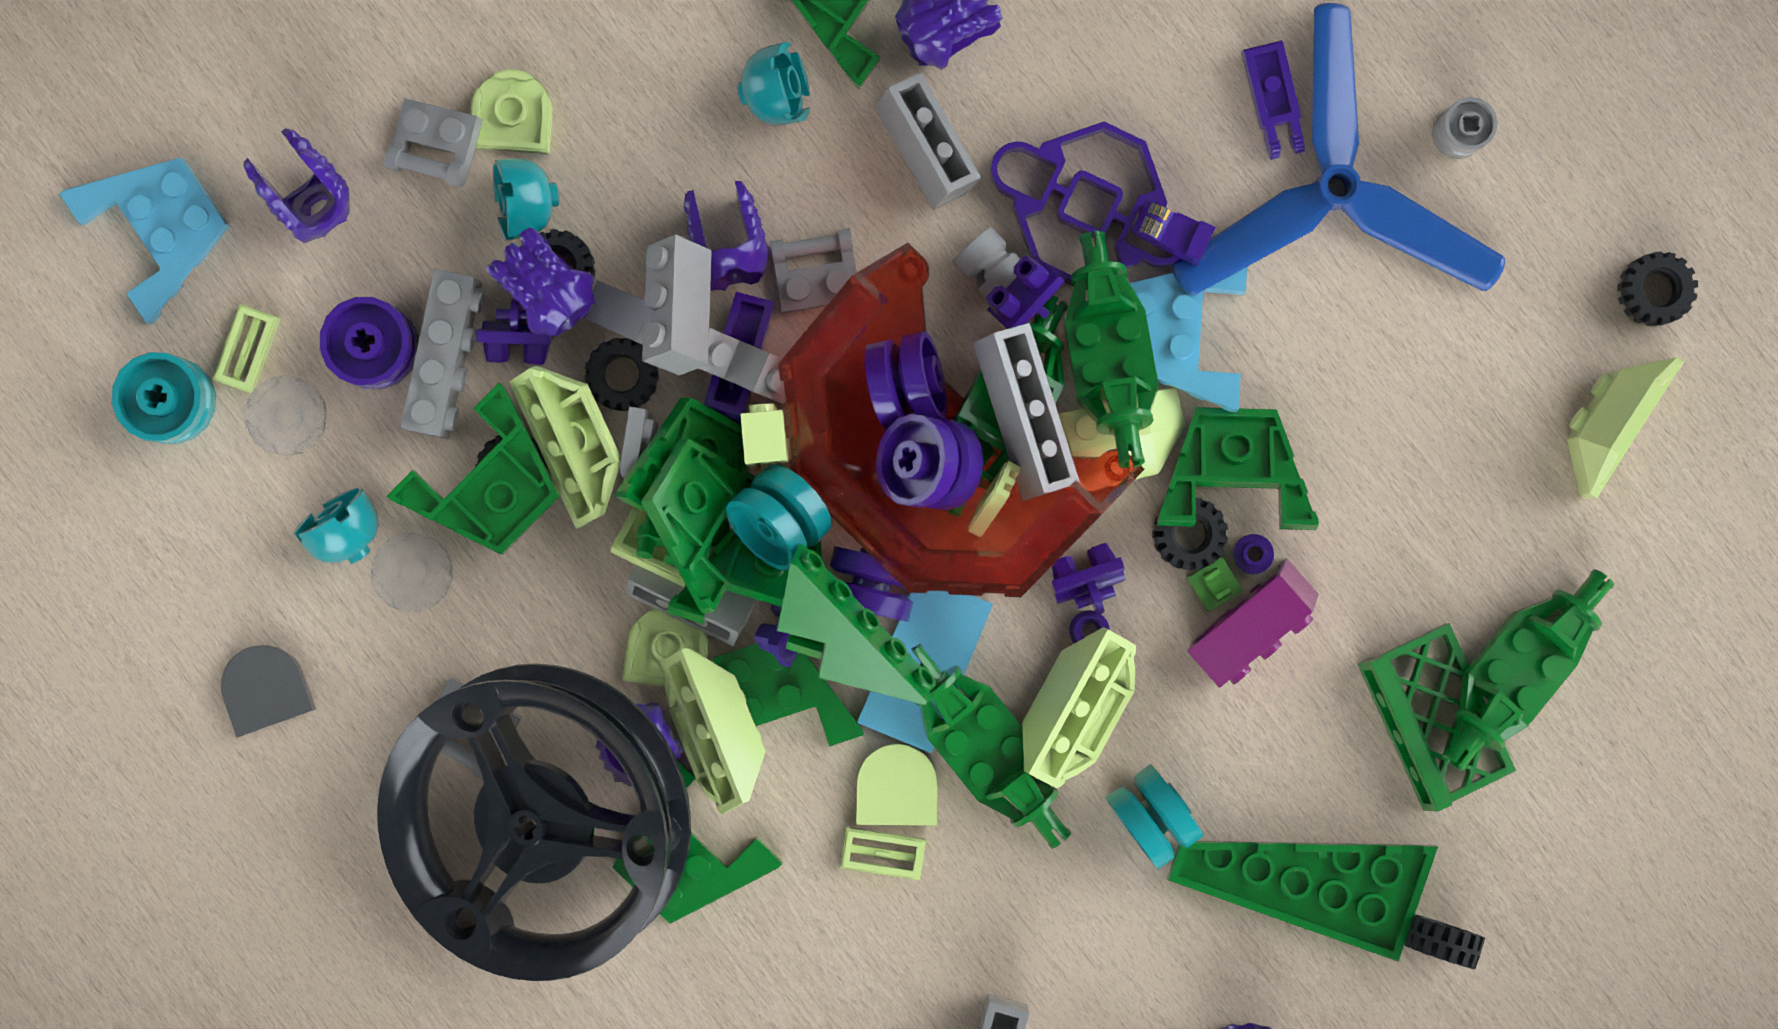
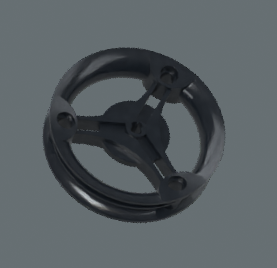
[377,663,691,981]

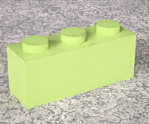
[740,404,793,471]

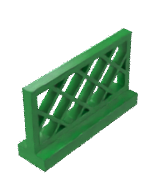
[1357,623,1516,812]

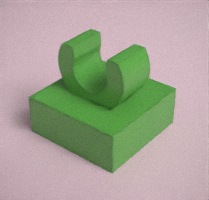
[1186,557,1243,612]

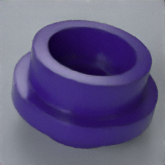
[1233,534,1274,574]
[1069,610,1110,644]

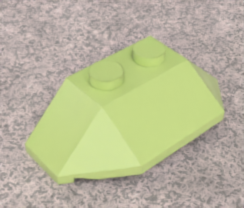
[1567,357,1685,499]
[509,366,621,529]
[1058,387,1186,493]
[1022,627,1136,788]
[661,648,765,814]

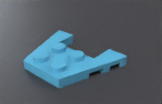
[59,158,229,325]
[1130,267,1247,413]

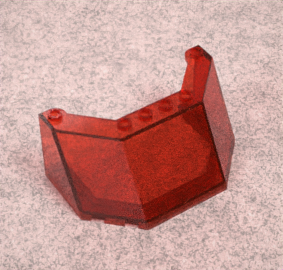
[778,242,1145,598]

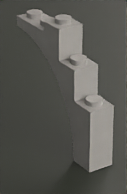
[583,280,845,423]

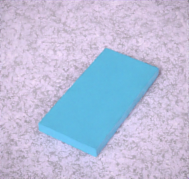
[857,574,993,754]

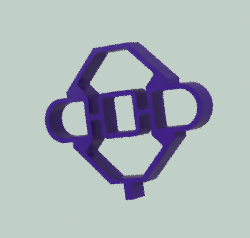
[990,121,1181,286]

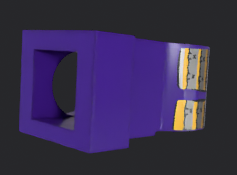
[1132,201,1216,266]

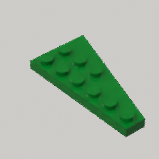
[1167,841,1438,962]

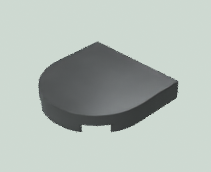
[221,645,316,737]

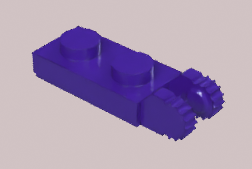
[1241,40,1305,160]

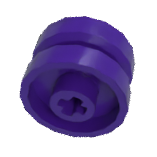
[320,297,419,389]
[865,331,947,430]
[876,414,983,510]
[830,546,922,622]

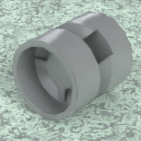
[1432,97,1498,159]
[953,227,1020,299]

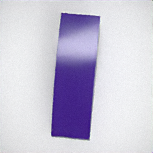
[704,292,775,425]

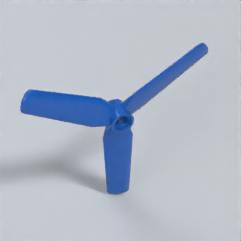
[1172,3,1505,295]

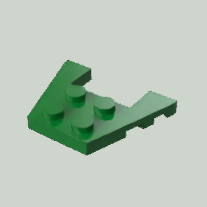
[790,0,880,89]
[387,382,561,555]
[615,397,747,547]
[1157,407,1319,530]
[641,439,756,614]
[668,528,824,660]
[713,643,864,747]
[612,759,783,924]

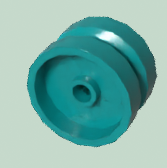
[111,352,216,444]
[726,464,832,570]
[1105,764,1204,870]

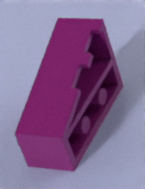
[1187,558,1319,688]

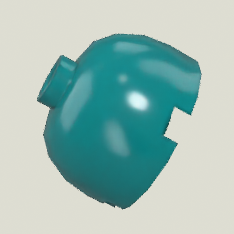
[738,42,810,126]
[493,158,559,241]
[294,488,379,564]

